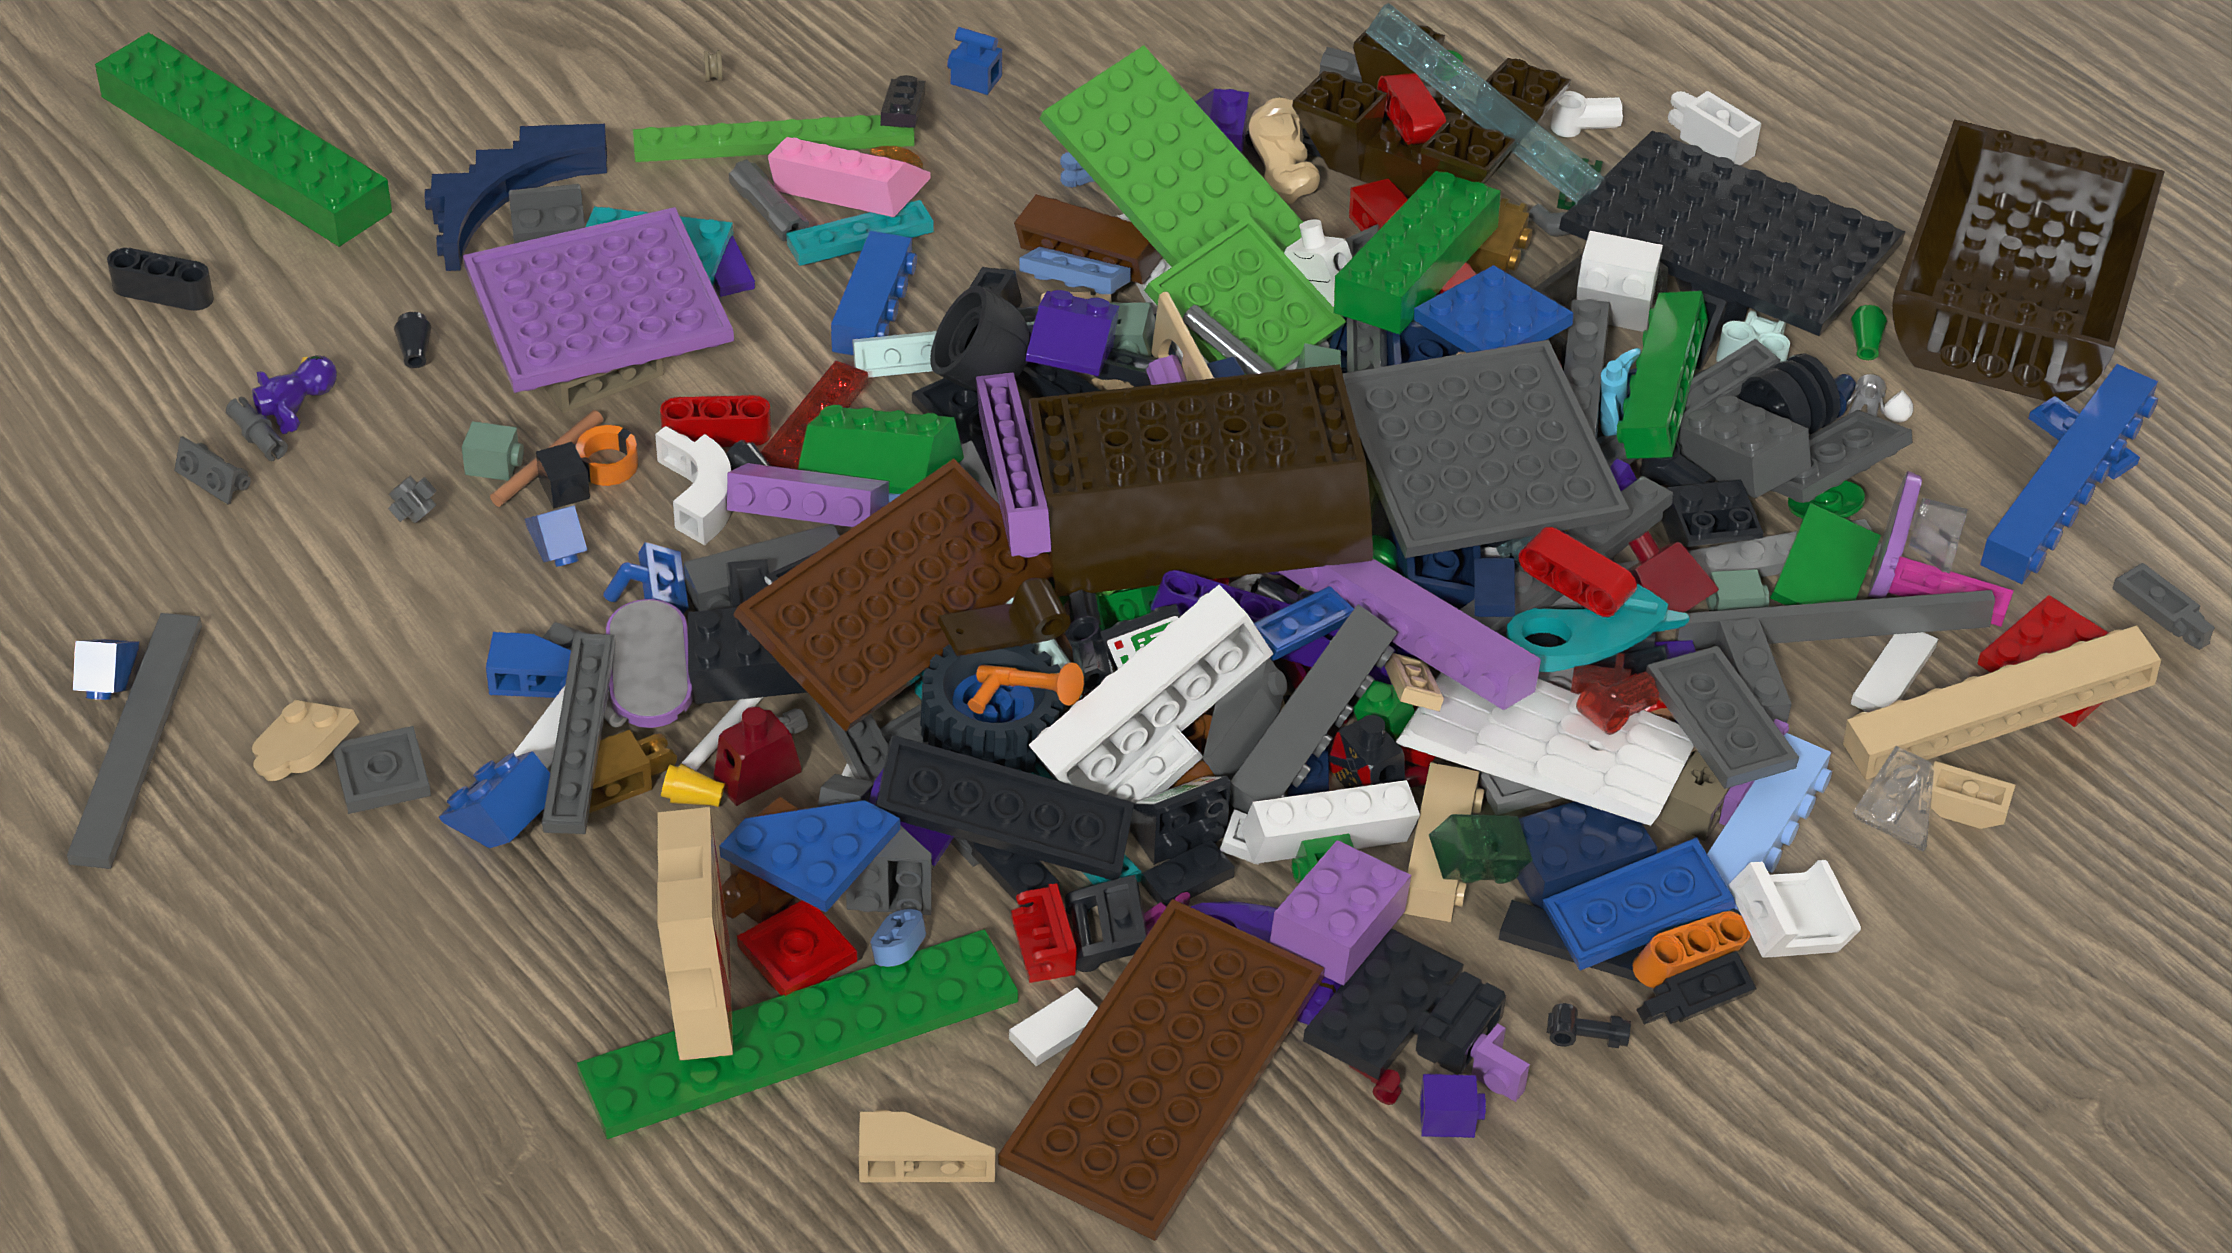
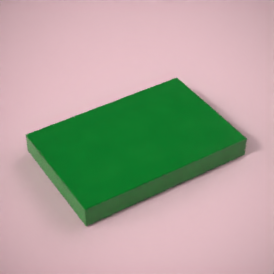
[1770,503,1881,606]

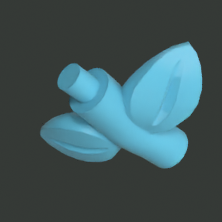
[1599,348,1641,436]

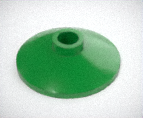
[1788,481,1865,519]

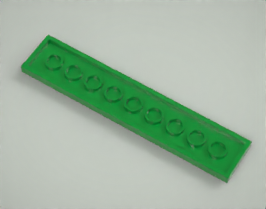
[577,929,1018,1139]

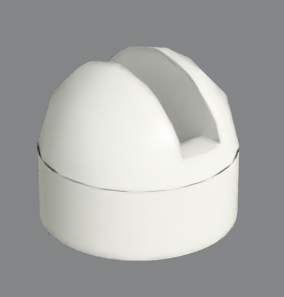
[1880,390,1913,423]

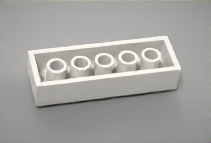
[1029,585,1273,792]

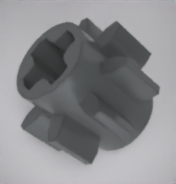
[388,475,437,524]

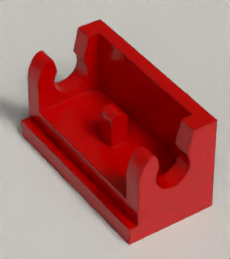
[1011,883,1076,983]

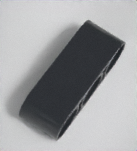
[107,248,214,311]

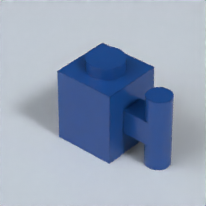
[947,27,1002,95]

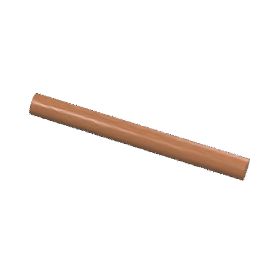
[490,410,603,507]

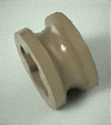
[704,50,723,82]

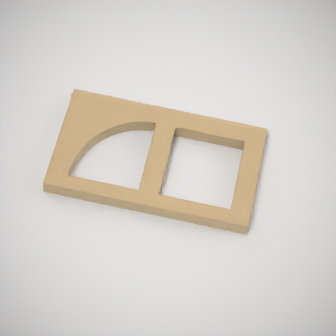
[1151,292,1214,381]

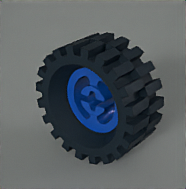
[920,644,1065,773]

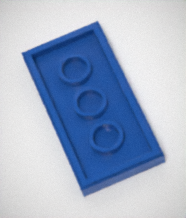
[1543,837,1735,971]

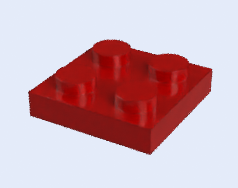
[737,900,857,996]

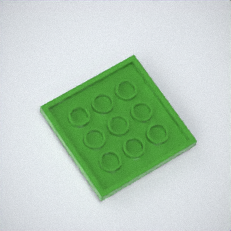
[1144,215,1346,375]

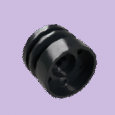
[1739,353,1840,434]

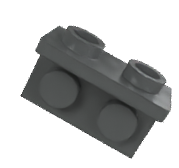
[509,184,585,244]

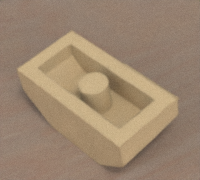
[1923,761,2016,829]

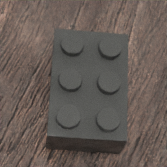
[1676,395,1811,498]

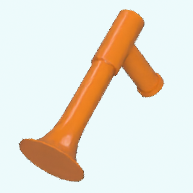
[968,662,1084,714]

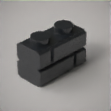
[1413,971,1506,1075]

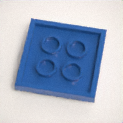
[1414,265,1573,353]

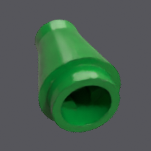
[1850,305,1887,361]

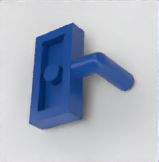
[603,542,688,615]

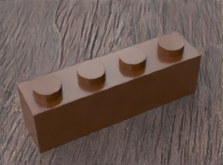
[1014,194,1163,284]

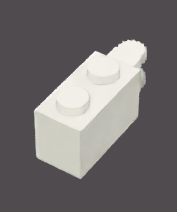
[1668,91,1761,165]

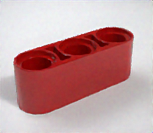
[1377,73,1446,145]
[660,395,772,447]
[1519,527,1637,617]

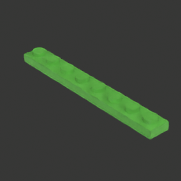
[633,115,914,162]

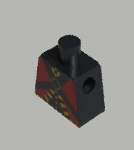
[1328,715,1405,789]

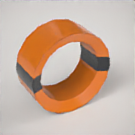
[575,425,638,486]

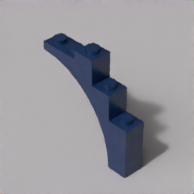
[425,123,607,271]

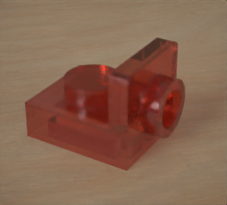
[1571,653,1631,705]

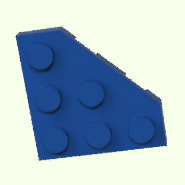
[719,800,900,912]

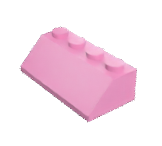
[768,137,931,217]

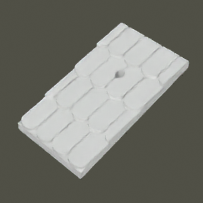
[1396,672,1694,826]

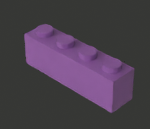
[727,463,889,527]

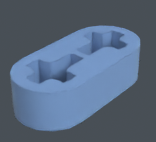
[871,909,926,967]

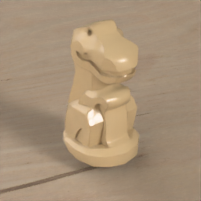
[1249,98,1320,204]

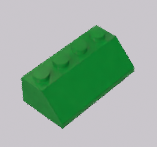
[798,405,964,494]

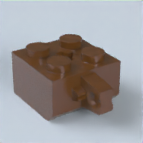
[722,797,799,923]

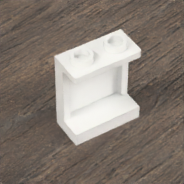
[1727,860,1861,958]

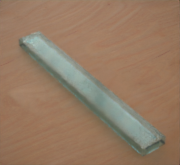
[1366,3,1604,203]

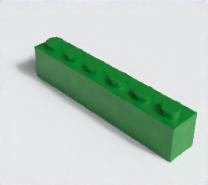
[1617,291,1708,459]

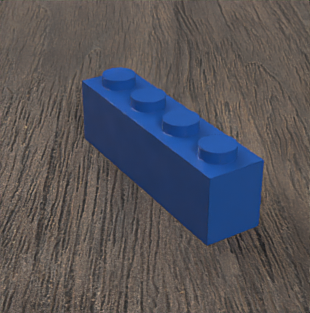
[831,231,917,355]

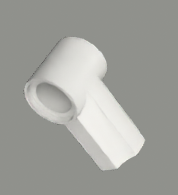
[1551,91,1623,137]

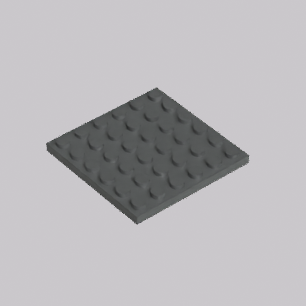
[1342,340,1629,558]

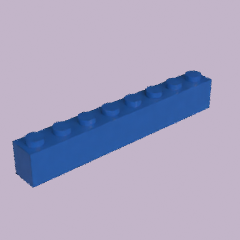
[1980,364,2158,584]

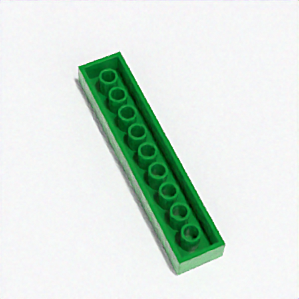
[95,32,392,247]

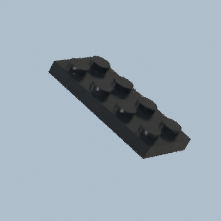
[1303,928,1464,1080]

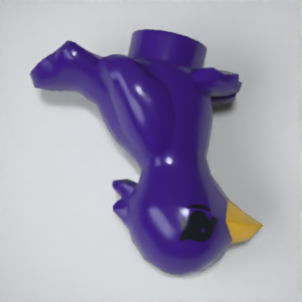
[252,355,337,434]

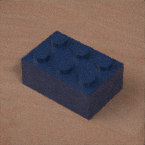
[1502,801,1658,909]

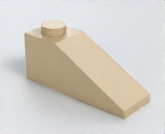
[859,1110,995,1182]

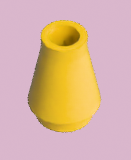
[661,763,725,807]

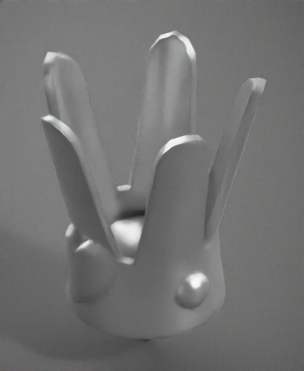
[1847,374,1886,417]

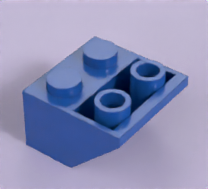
[439,751,550,848]

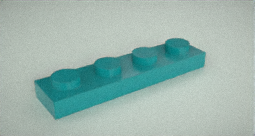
[786,200,934,266]

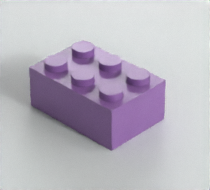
[1270,840,1411,986]

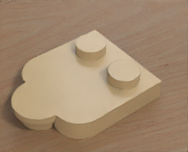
[252,700,359,781]

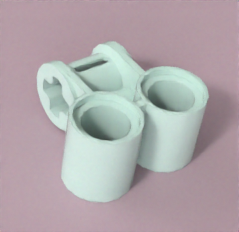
[1716,310,1790,362]

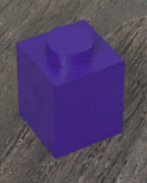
[1419,1074,1486,1138]

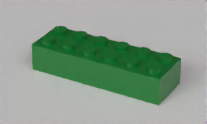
[1333,171,1501,335]

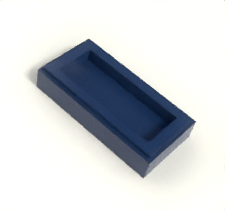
[1474,558,1515,617]

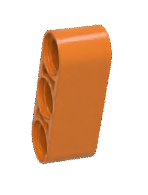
[1633,911,1751,988]

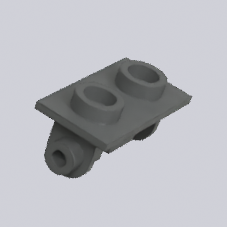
[174,436,251,504]

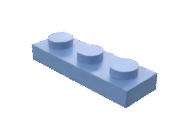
[1019,247,1130,294]

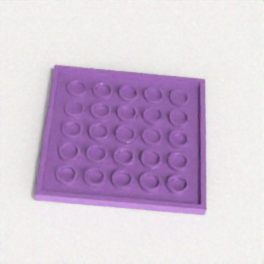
[463,207,734,393]

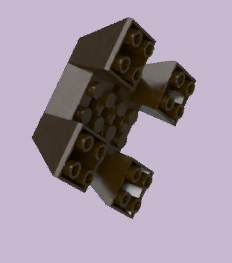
[1292,14,1571,198]

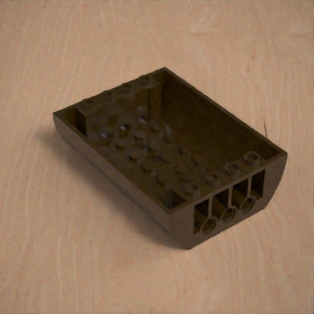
[1892,119,2165,402]
[1029,364,1373,597]

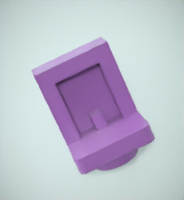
[1470,1024,1530,1102]

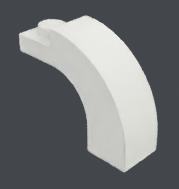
[655,426,732,546]

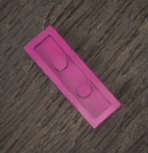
[1888,556,2014,627]

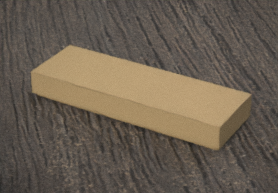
[1384,653,1444,712]

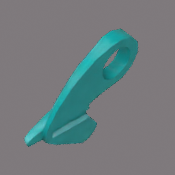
[1506,584,1690,672]

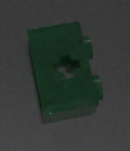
[1429,814,1533,884]

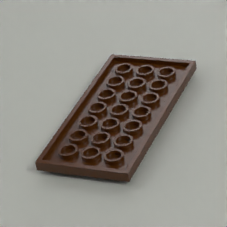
[733,459,1053,732]
[998,899,1324,1241]

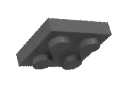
[333,726,431,814]

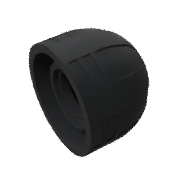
[930,286,1031,391]

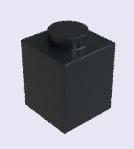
[536,442,590,509]

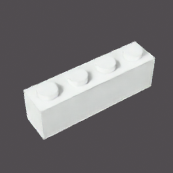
[1241,780,1420,864]

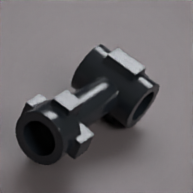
[1547,1003,1631,1048]

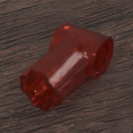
[1576,672,1660,735]

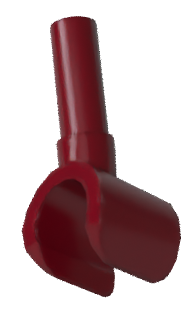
[1349,1065,1402,1105]

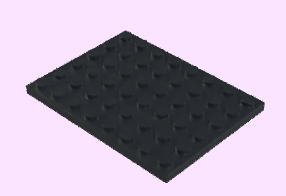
[1559,131,1905,336]

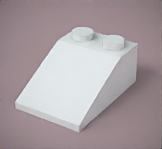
[1577,231,1663,332]

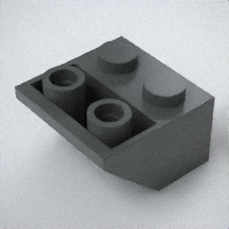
[846,825,932,915]

